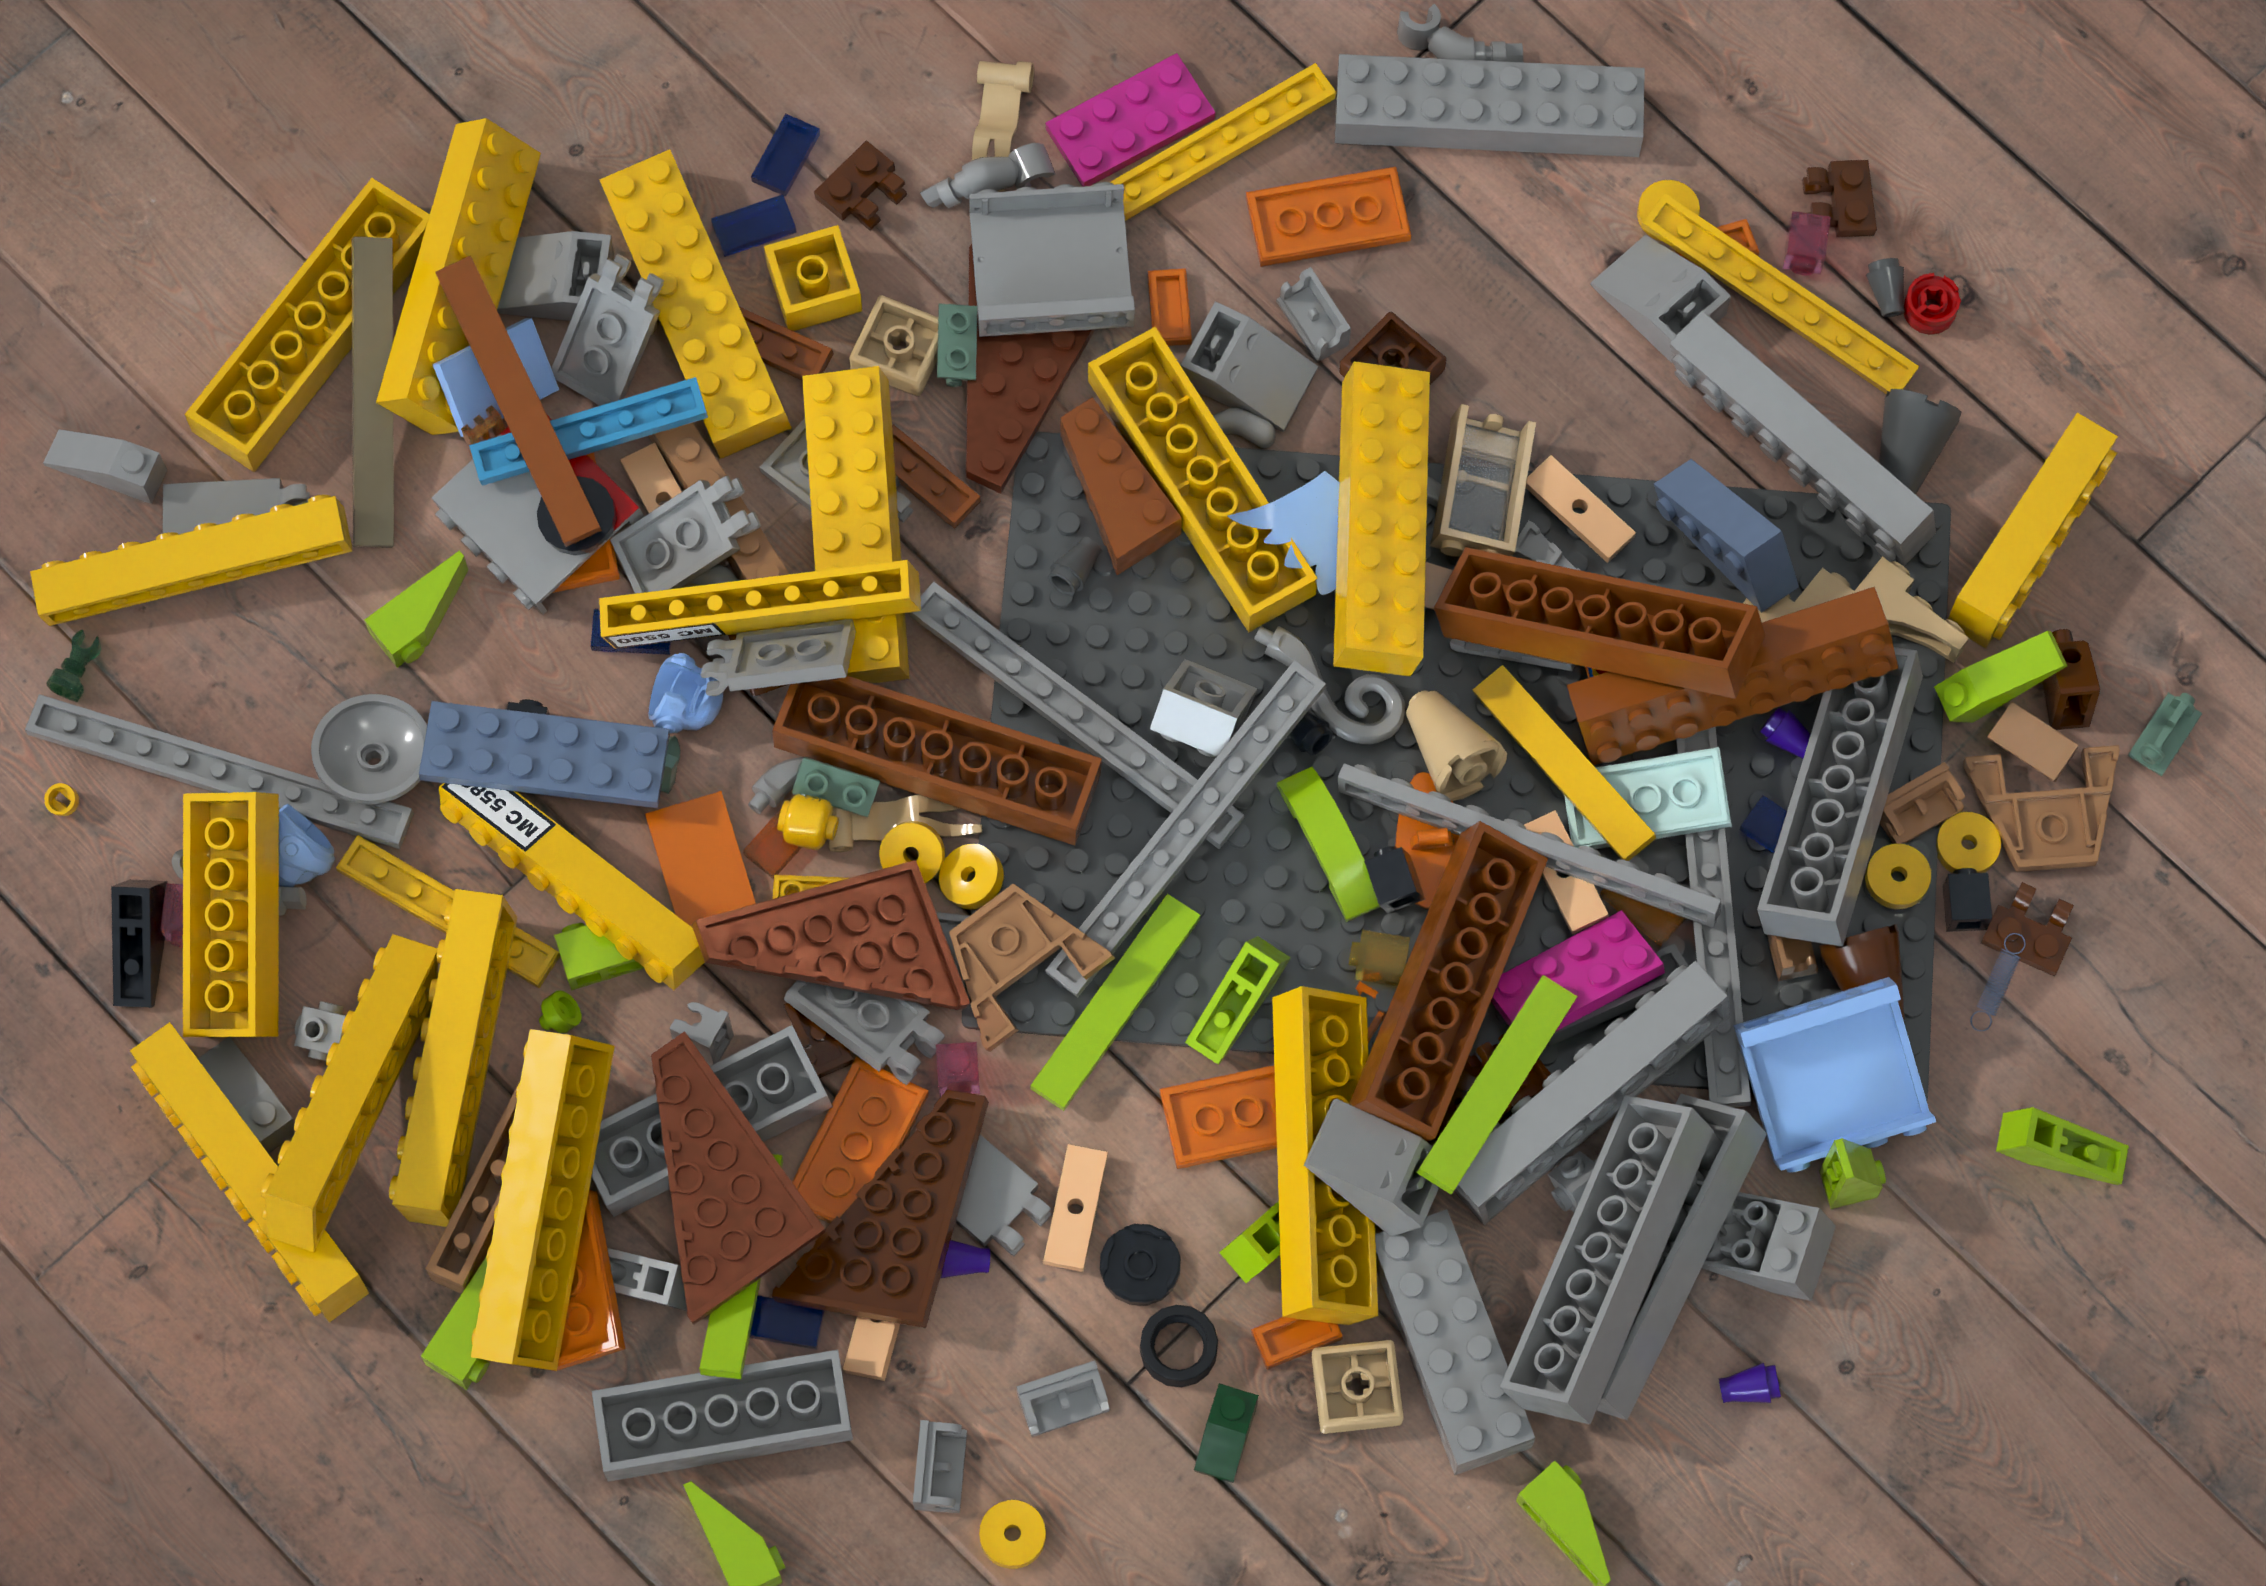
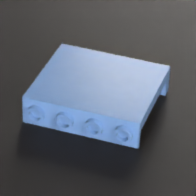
[1734,977,1936,1172]

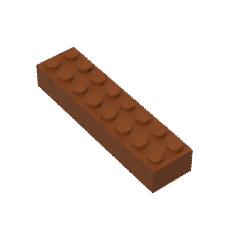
[1434,547,1765,699]
[1567,586,1898,765]
[772,676,1102,846]
[1349,821,1548,1142]

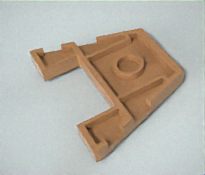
[1963,745,2120,872]
[949,884,1115,1052]

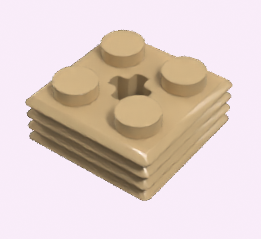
[849,295,938,396]
[1312,1340,1403,1434]

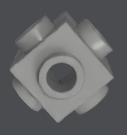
[294,1001,346,1061]
[1548,1151,1597,1212]

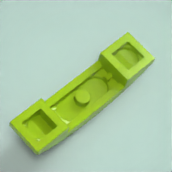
[1276,766,1380,922]

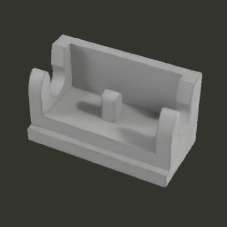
[1276,267,1351,363]
[670,1002,734,1066]
[1017,1360,1110,1437]
[913,1420,967,1513]

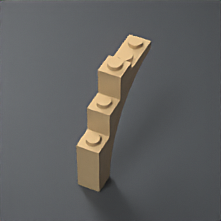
[1743,556,1969,663]

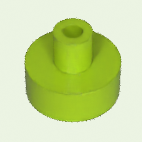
[539,990,582,1033]

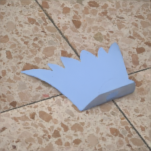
[1228,471,1340,595]

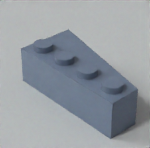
[1654,459,1799,613]

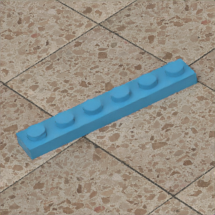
[469,377,708,486]

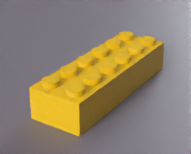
[1948,412,2118,648]
[183,792,279,1037]

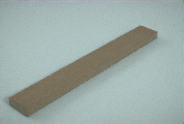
[352,237,394,548]

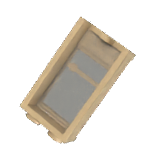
[1430,404,1536,556]

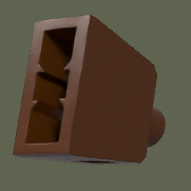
[2043,629,2100,730]

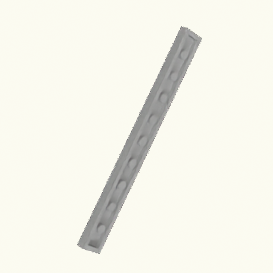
[909,582,1244,849]
[1045,660,1327,998]
[25,694,414,849]
[1677,727,1751,1107]
[1338,764,1721,928]

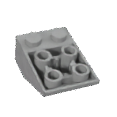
[497,231,615,321]
[1590,235,1731,363]
[1180,301,1318,432]
[1304,1099,1439,1236]
[1702,1192,1836,1301]

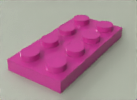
[1045,53,1216,187]
[1491,910,1665,1032]

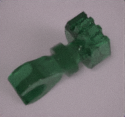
[46,630,101,702]

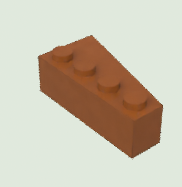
[1060,397,1182,575]

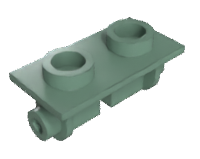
[937,303,977,387]
[2128,692,2202,777]
[792,757,880,817]

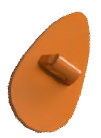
[1395,772,1459,909]

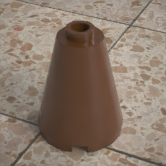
[1819,924,1905,1023]

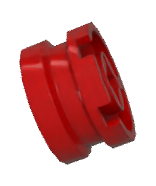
[1904,273,1961,335]

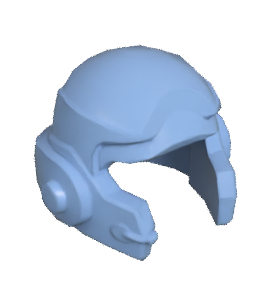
[648,653,723,733]
[279,804,335,887]

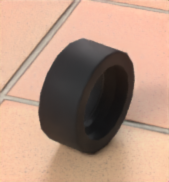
[1140,1305,1218,1388]

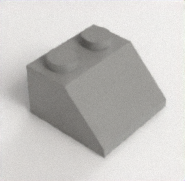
[1150,659,1258,757]

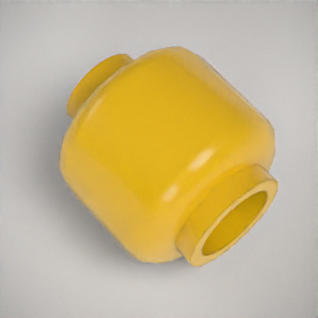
[777,794,839,850]

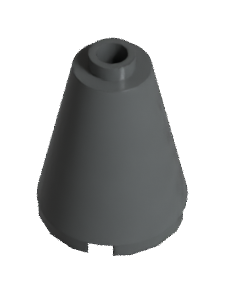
[1879,389,1962,494]

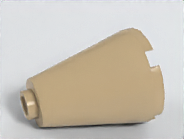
[1406,690,1507,801]

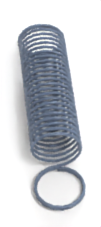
[1970,933,2026,1031]

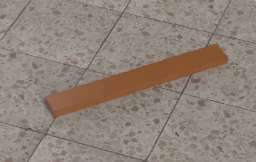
[435,255,602,547]

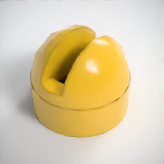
[44,783,79,816]

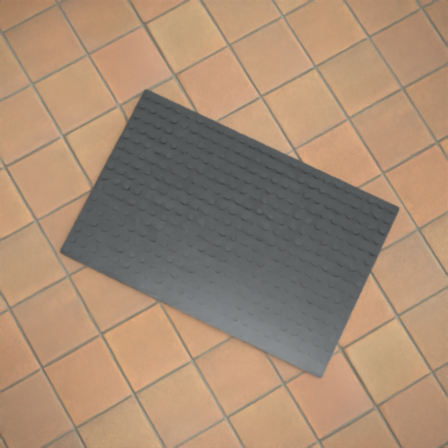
[961,432,1951,1101]

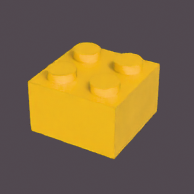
[764,225,862,331]

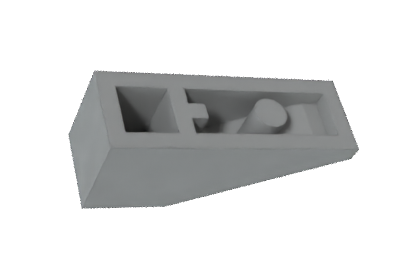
[43,429,167,504]
[198,1037,296,1154]
[607,1248,687,1311]

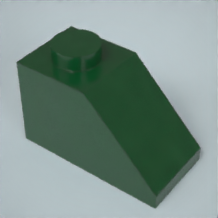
[1194,1383,1259,1483]

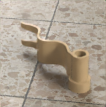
[972,61,1034,192]
[829,795,982,852]

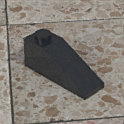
[111,879,168,1008]

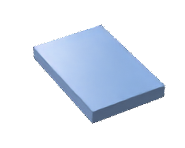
[432,318,559,437]

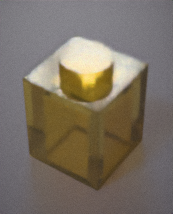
[1348,930,1410,986]

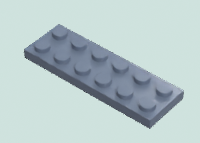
[419,701,670,808]

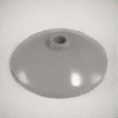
[311,694,427,804]

